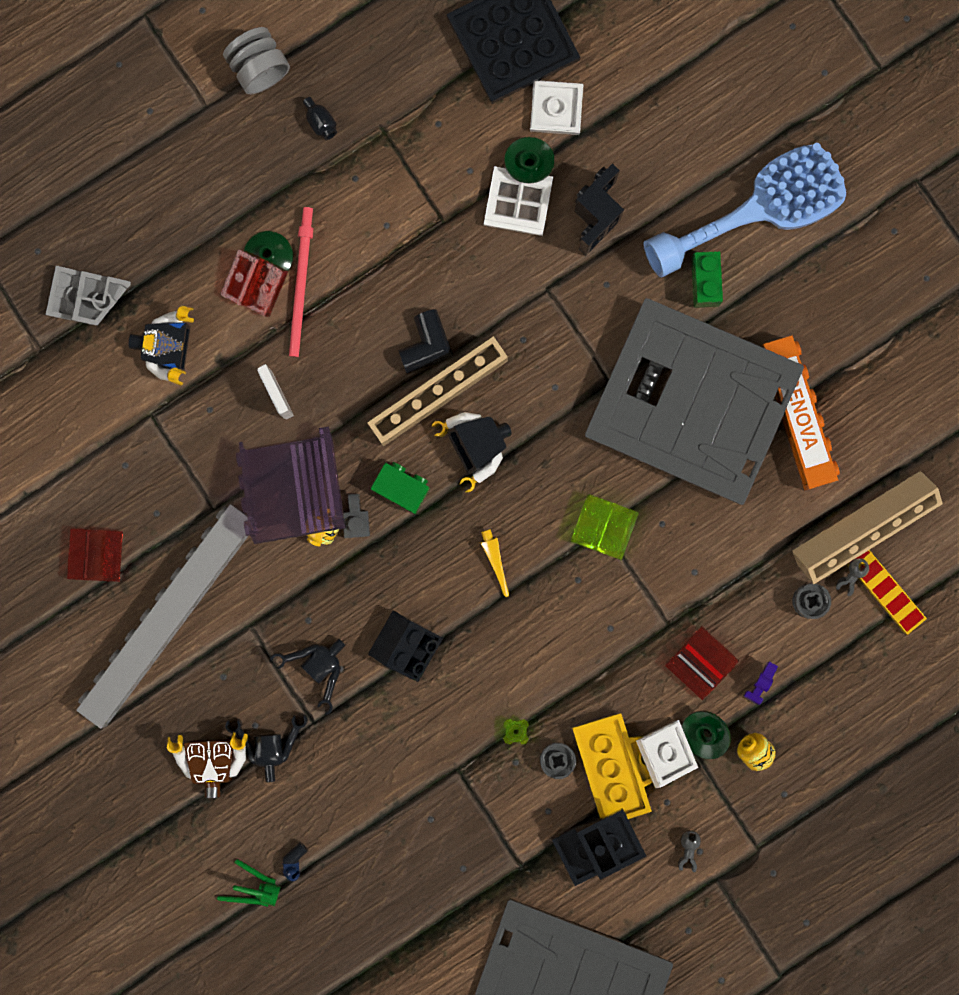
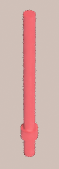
[289,207,314,357]

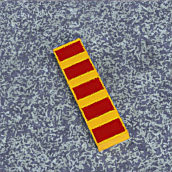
[847,550,927,635]

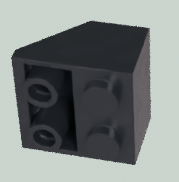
[368,610,443,682]

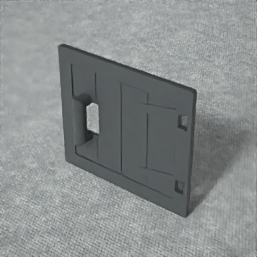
[585,298,804,505]
[475,899,673,995]

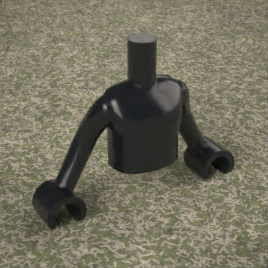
[270,638,346,715]
[225,714,308,782]

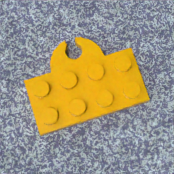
[572,713,653,819]

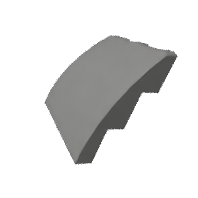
[45,266,131,326]

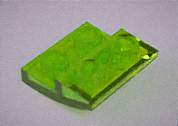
[571,494,639,560]

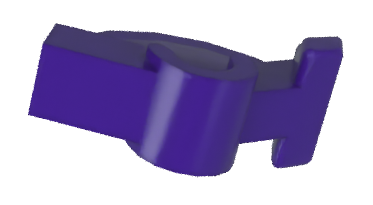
[743,661,778,705]

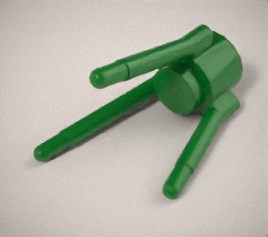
[217,859,281,907]

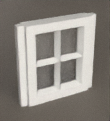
[484,166,553,236]

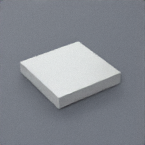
[530,81,583,135]
[257,364,294,420]
[636,720,698,788]

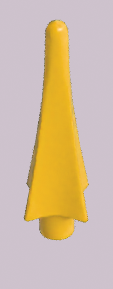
[480,529,509,597]

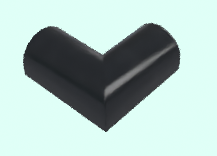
[398,309,454,374]

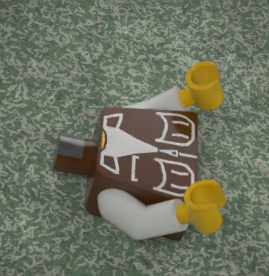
[167,732,248,798]

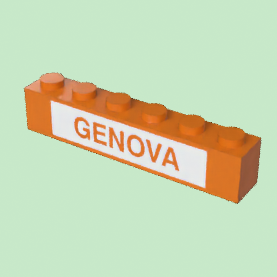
[761,335,840,491]

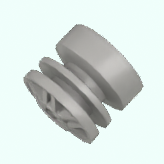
[223,27,290,94]

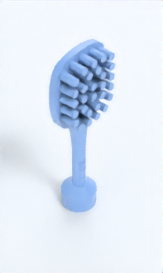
[644,143,846,278]

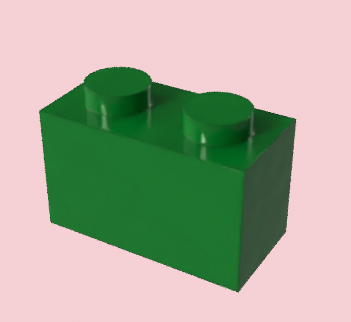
[691,251,723,308]
[371,462,430,515]

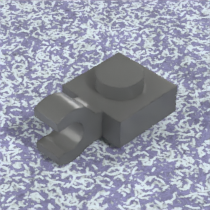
[342,494,370,538]

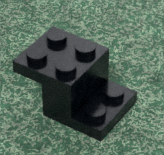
[574,163,624,256]
[551,808,647,886]

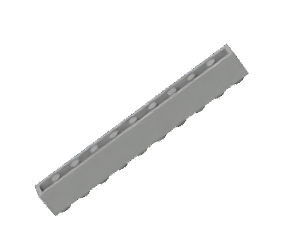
[76,504,258,729]

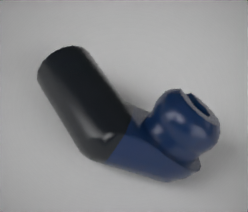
[283,842,308,882]

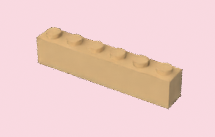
[368,336,508,446]
[792,471,943,584]

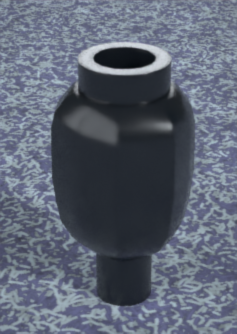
[303,97,337,140]

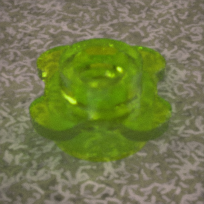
[503,719,529,745]

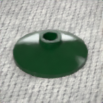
[504,137,554,184]
[243,231,293,281]
[682,711,731,759]

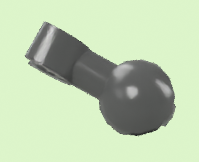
[836,558,869,596]
[678,831,701,872]

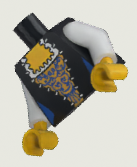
[128,306,194,386]

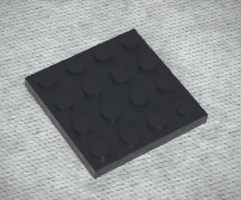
[447,0,581,104]

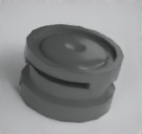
[792,584,831,619]
[540,743,576,779]

